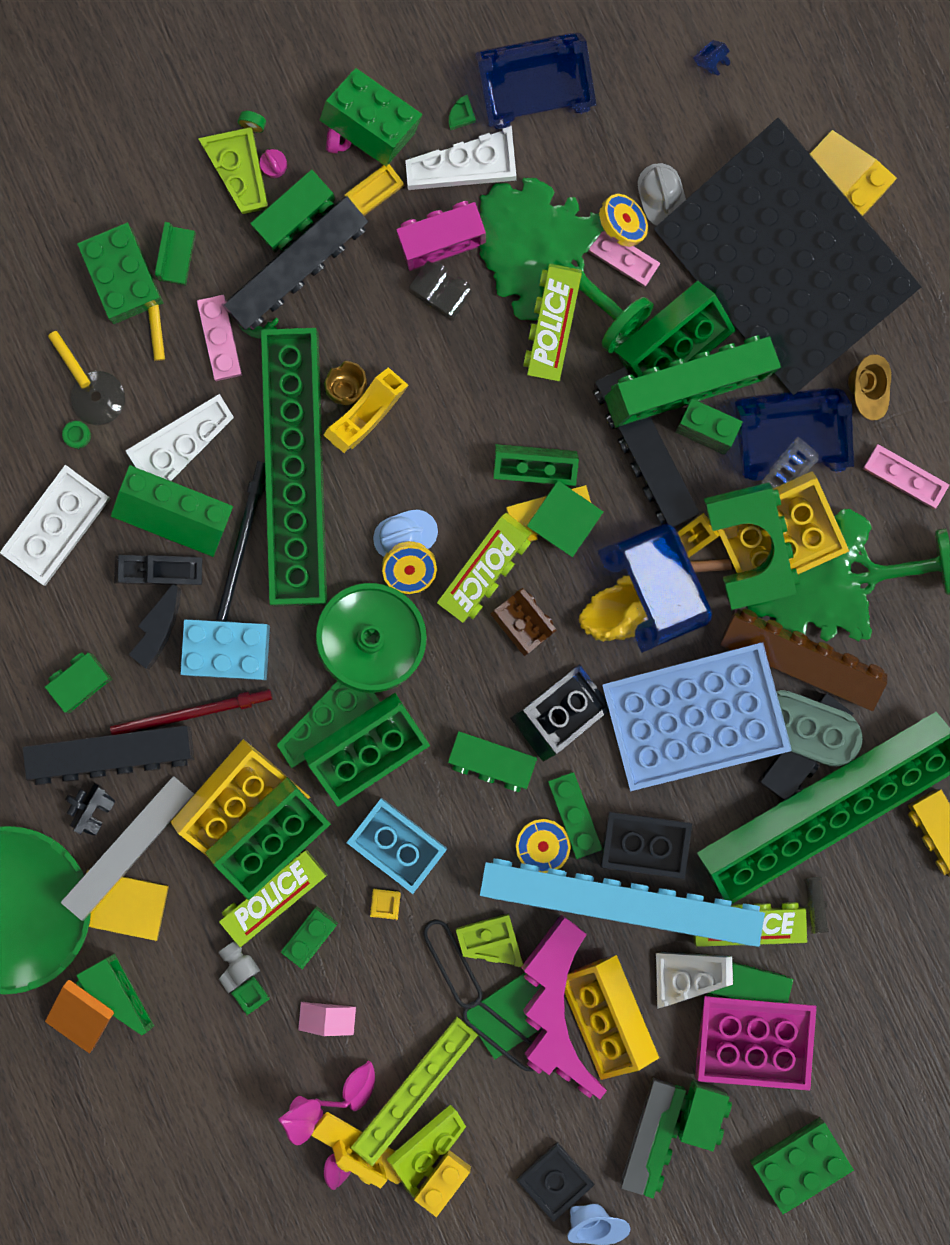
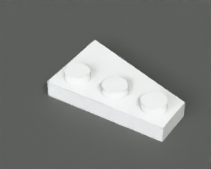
[656,952,733,1009]

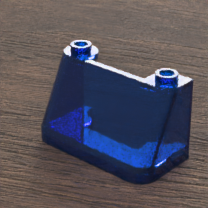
[475,33,597,129]
[735,388,854,481]
[597,524,712,653]

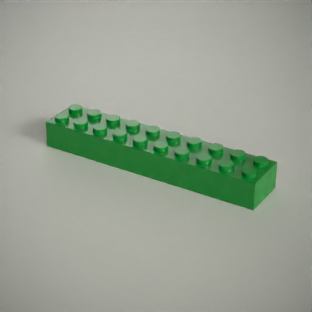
[261,328,327,607]
[697,712,950,904]

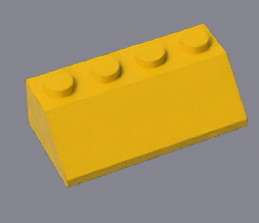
[564,955,659,1080]

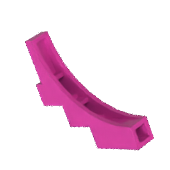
[521,914,607,1099]

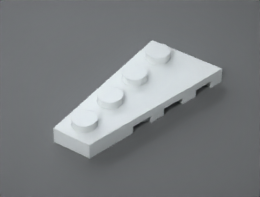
[405,126,516,190]
[126,394,234,481]

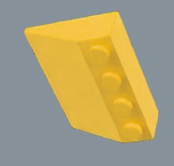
[810,130,897,216]
[718,471,849,574]
[171,739,310,857]

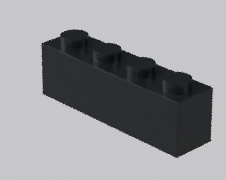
[758,693,854,801]

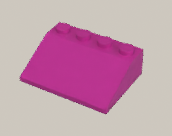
[695,996,816,1090]

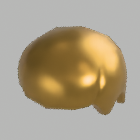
[324,361,367,405]

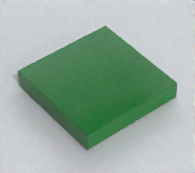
[527,481,604,557]

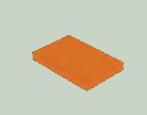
[45,980,114,1054]

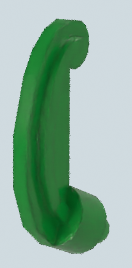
[238,318,279,339]

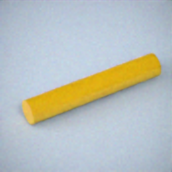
[148,305,165,361]
[48,331,91,388]

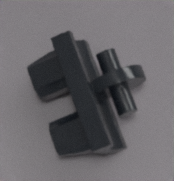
[65,782,115,836]

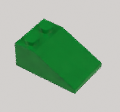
[76,954,154,1035]

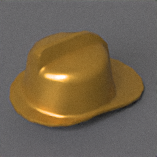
[848,355,891,420]

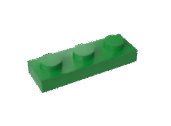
[548,772,603,859]

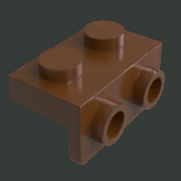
[490,588,556,656]

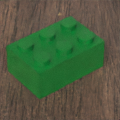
[319,68,423,167]
[77,222,164,324]
[750,1117,854,1214]

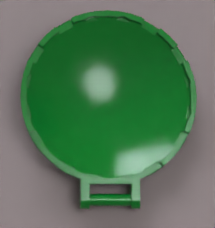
[0,826,91,994]

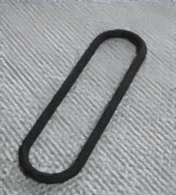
[423,920,482,1009]
[463,1001,534,1072]

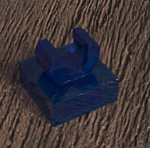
[693,40,730,76]

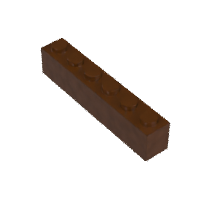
[721,609,887,711]

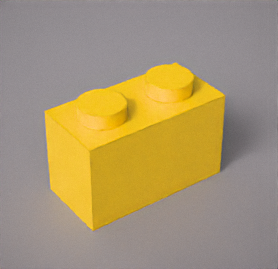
[414,1150,471,1217]

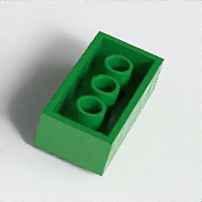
[303,692,430,807]
[205,777,331,900]

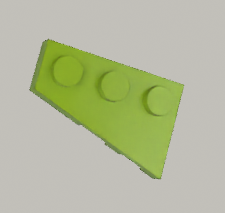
[198,127,268,214]
[386,1105,466,1197]

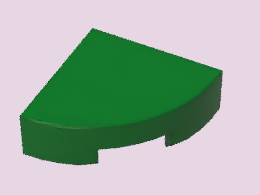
[449,94,476,130]

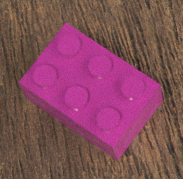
[397,201,486,271]

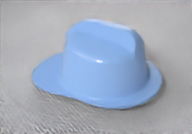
[373,510,438,557]
[567,1204,630,1245]

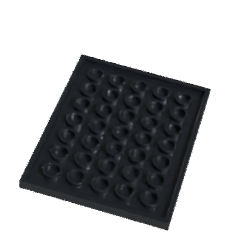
[654,117,923,395]

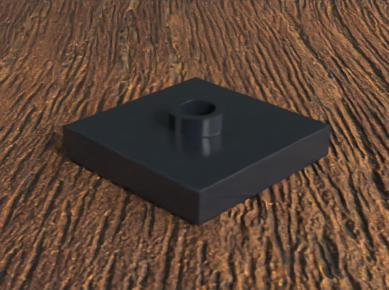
[516,1141,595,1222]

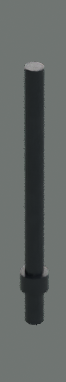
[216,461,266,622]

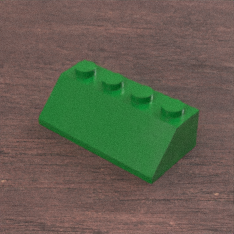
[614,281,736,378]
[111,465,233,557]

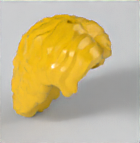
[579,575,661,642]

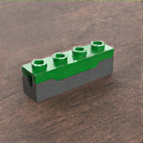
[620,1077,689,1199]

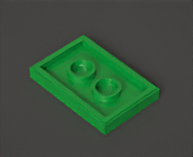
[467,972,542,1059]

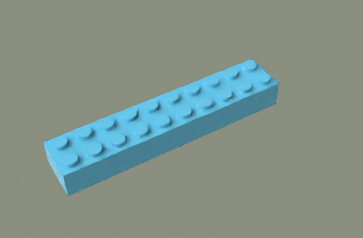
[480,858,765,947]

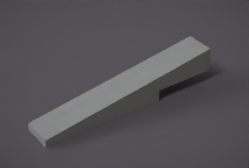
[61,776,194,921]

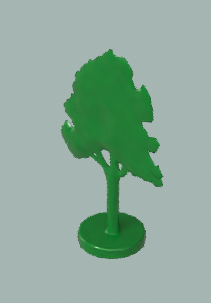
[479,178,653,353]
[747,509,950,642]

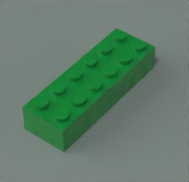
[604,335,781,428]

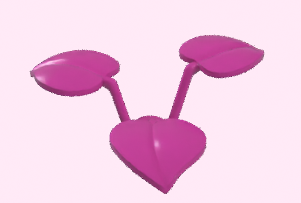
[278,1061,375,1190]

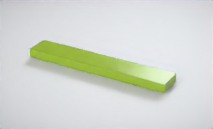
[350,1017,478,1166]

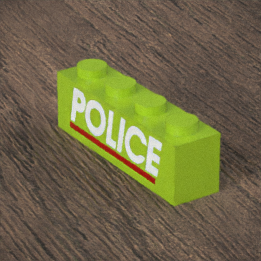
[523,264,582,381]
[437,513,532,623]
[219,850,328,947]
[693,902,807,947]

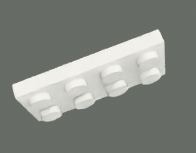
[0,465,111,586]

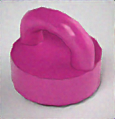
[326,127,351,154]
[260,149,287,178]

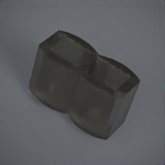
[409,261,472,322]

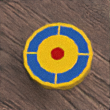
[599,194,648,247]
[382,541,437,594]
[516,819,571,873]

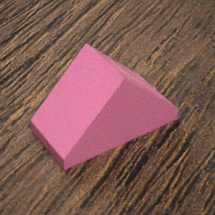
[298,1002,356,1036]

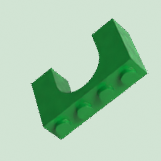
[704,482,800,610]

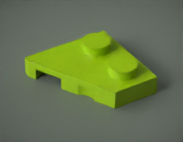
[456,913,523,967]

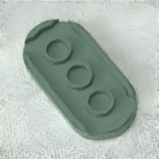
[776,690,862,766]

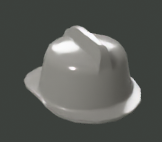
[638,163,686,226]

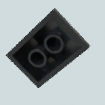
[510,664,609,762]

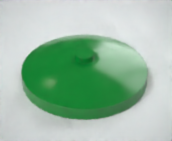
[316,583,426,693]

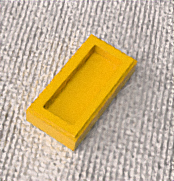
[345,164,405,216]

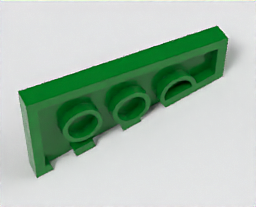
[277,681,380,768]

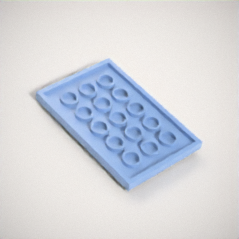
[603,642,792,791]

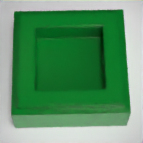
[231,976,270,1015]

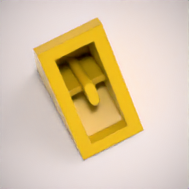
[666,513,720,562]

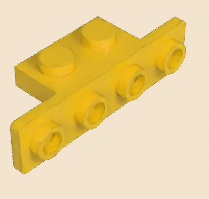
[312,1112,401,1189]

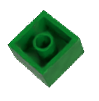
[678,1079,732,1152]

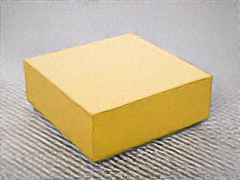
[370,889,401,920]

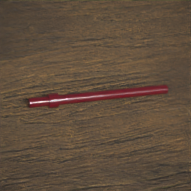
[110,689,273,735]

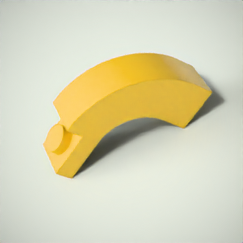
[324,367,409,453]

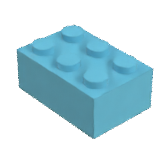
[181,620,270,680]
[347,798,447,894]

